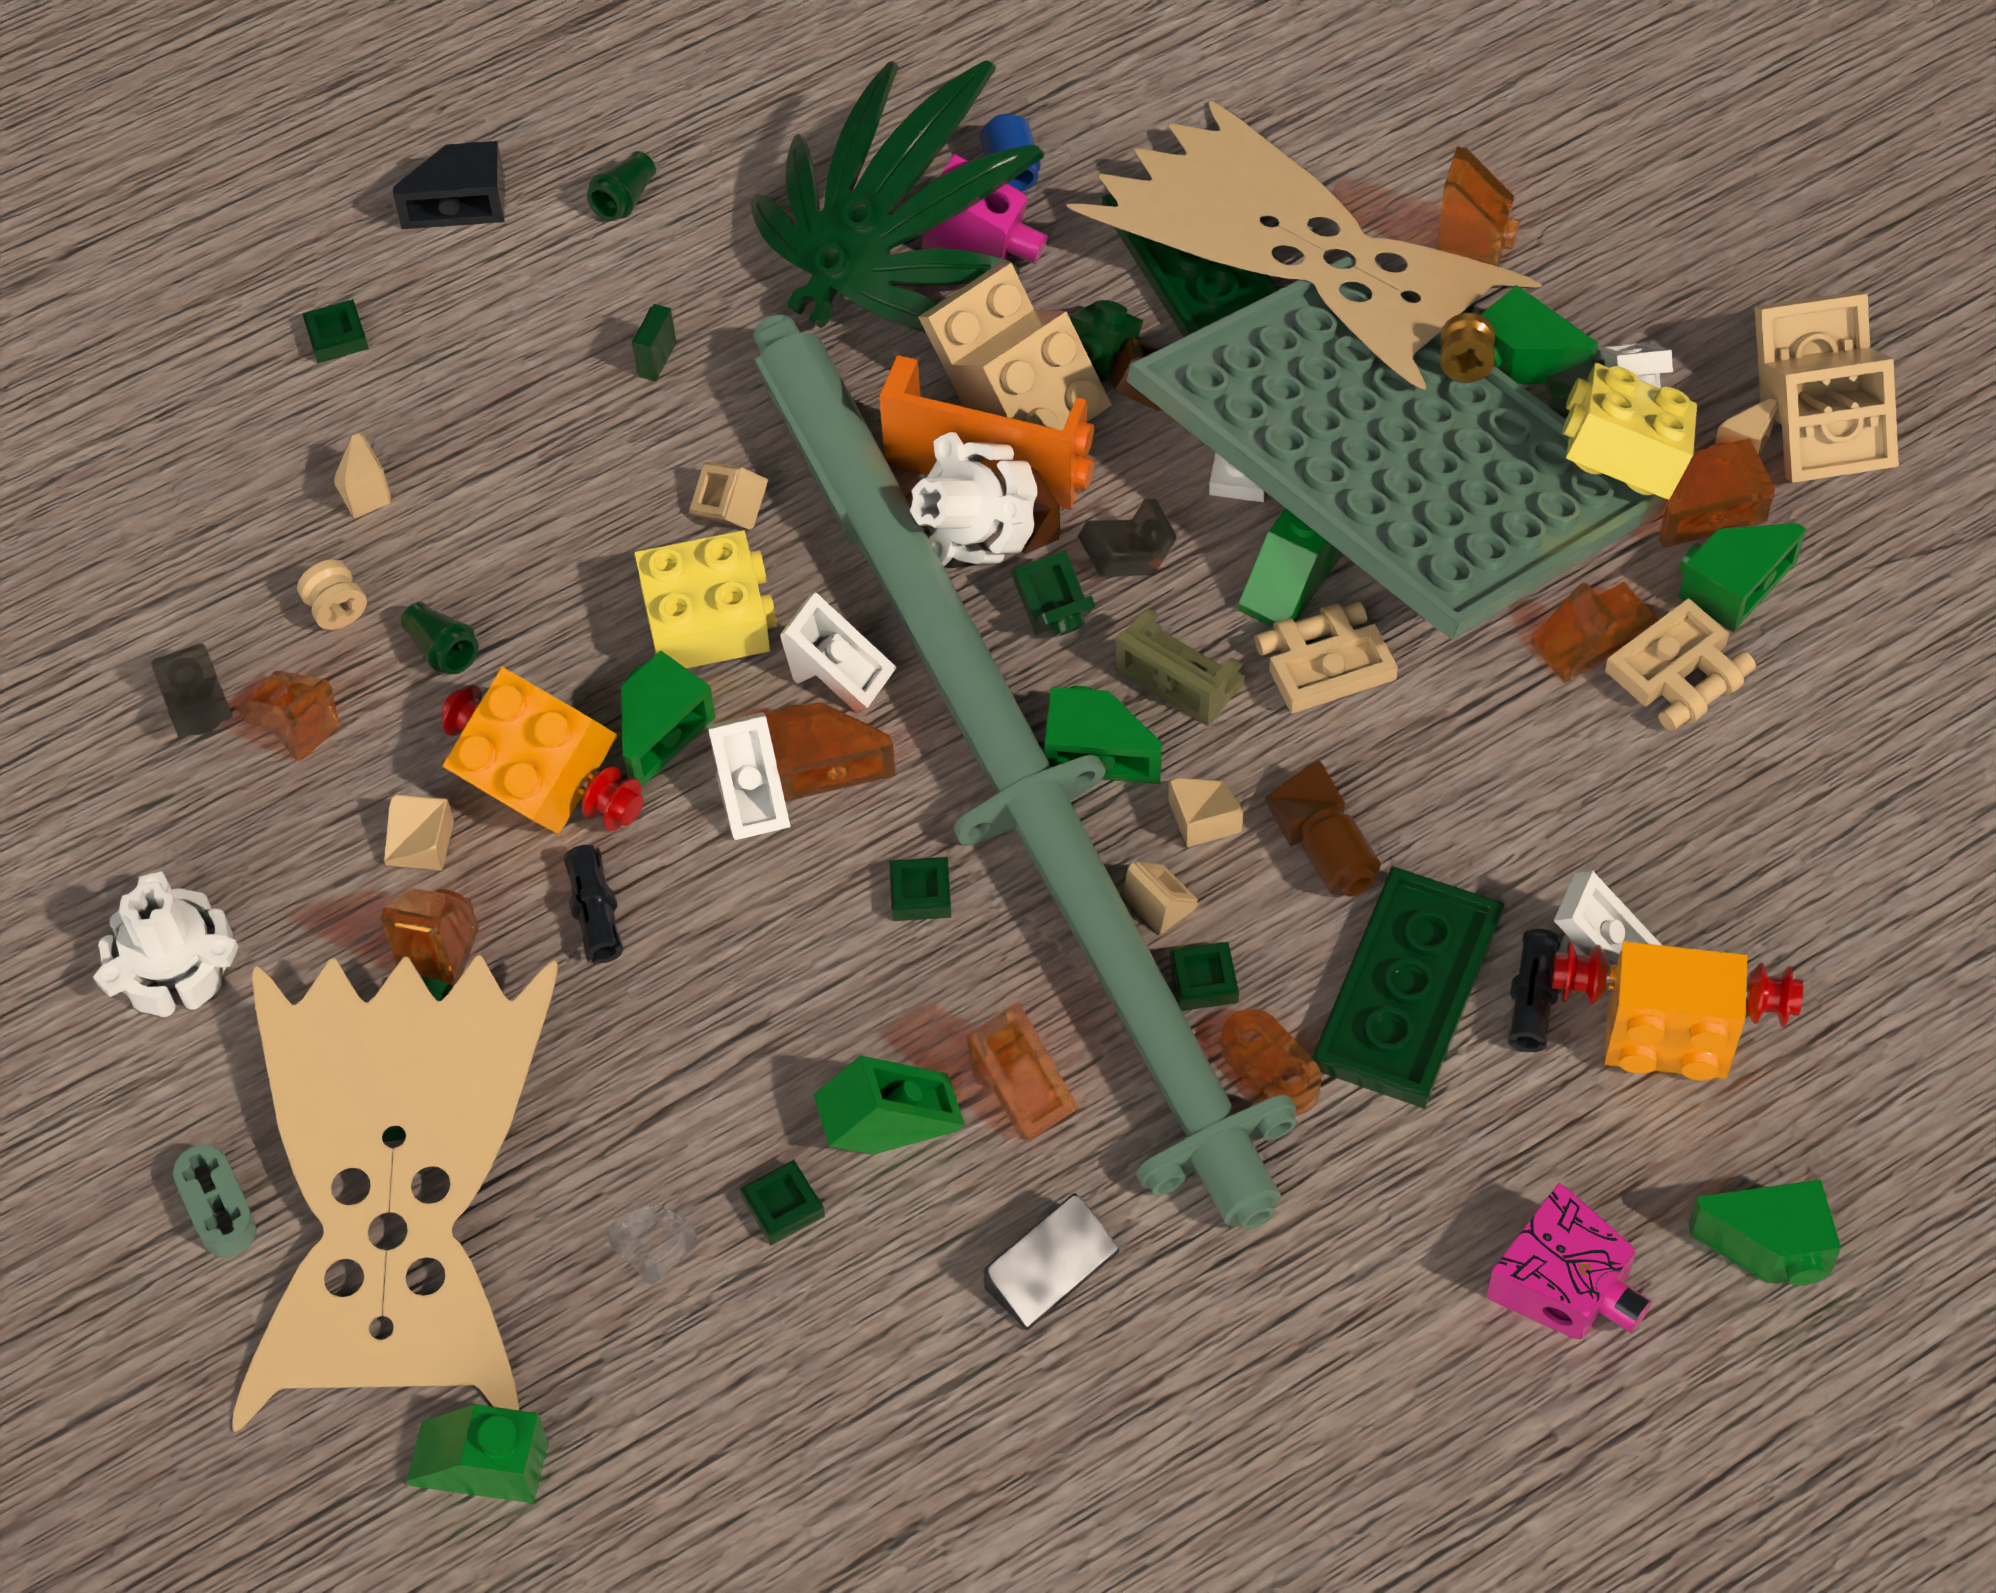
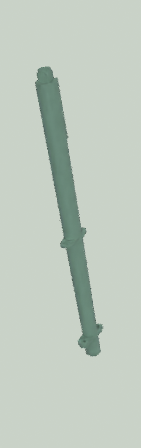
[753,315,1297,1230]

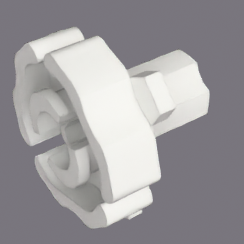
[910,432,1037,566]
[93,872,239,1017]

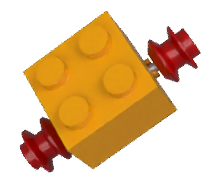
[441,667,643,834]
[1551,941,1803,1081]

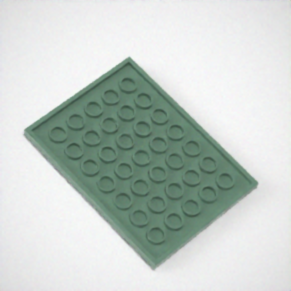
[1126,256,1667,641]

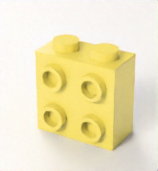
[1562,362,1697,500]
[634,530,777,669]

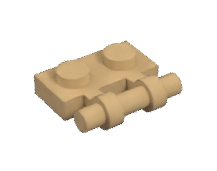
[1605,598,1756,732]
[1254,601,1398,714]

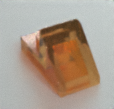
[1531,582,1658,683]
[235,671,339,761]
[966,1003,1079,1141]

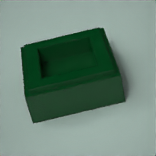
[302,299,369,363]
[632,304,676,382]
[889,857,952,921]
[1169,942,1239,1011]
[740,1160,825,1246]

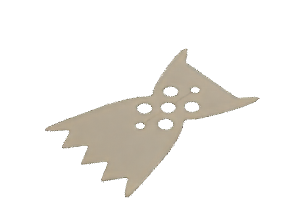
[1066,101,1542,390]
[232,955,558,1433]

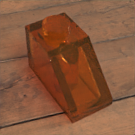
[1437,146,1520,266]
[1659,438,1775,548]
[765,702,896,802]
[381,888,479,986]

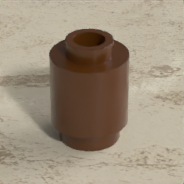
[1300,807,1380,897]

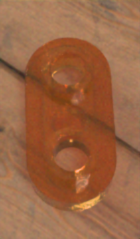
[1221,1009,1322,1116]

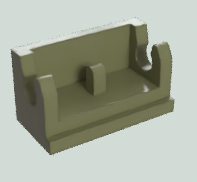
[1116,608,1245,726]

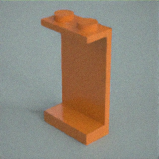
[879,355,1094,510]

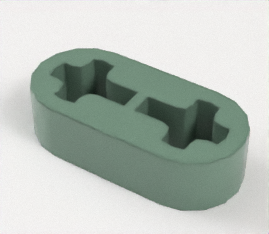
[173,1144,257,1257]

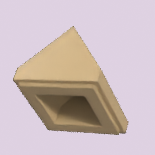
[1121,862,1199,936]

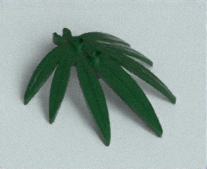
[751,61,1044,333]

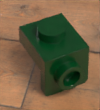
[1070,300,1143,383]
[1011,550,1096,637]

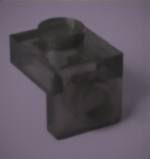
[1078,499,1176,577]
[151,643,233,738]

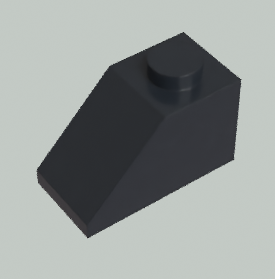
[393,141,505,229]

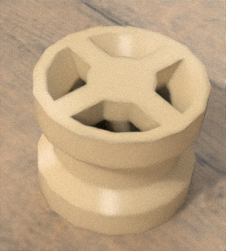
[297,559,367,630]

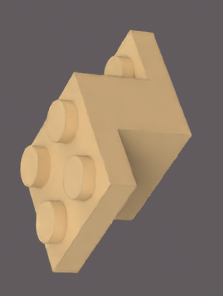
[918,262,1112,430]
[1754,290,1899,483]

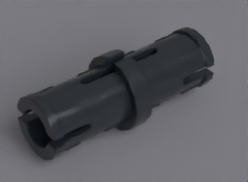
[563,845,624,963]
[1508,929,1561,1052]

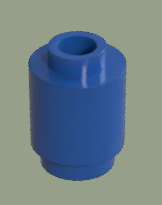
[980,114,1041,192]

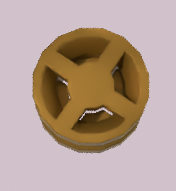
[1440,313,1495,383]

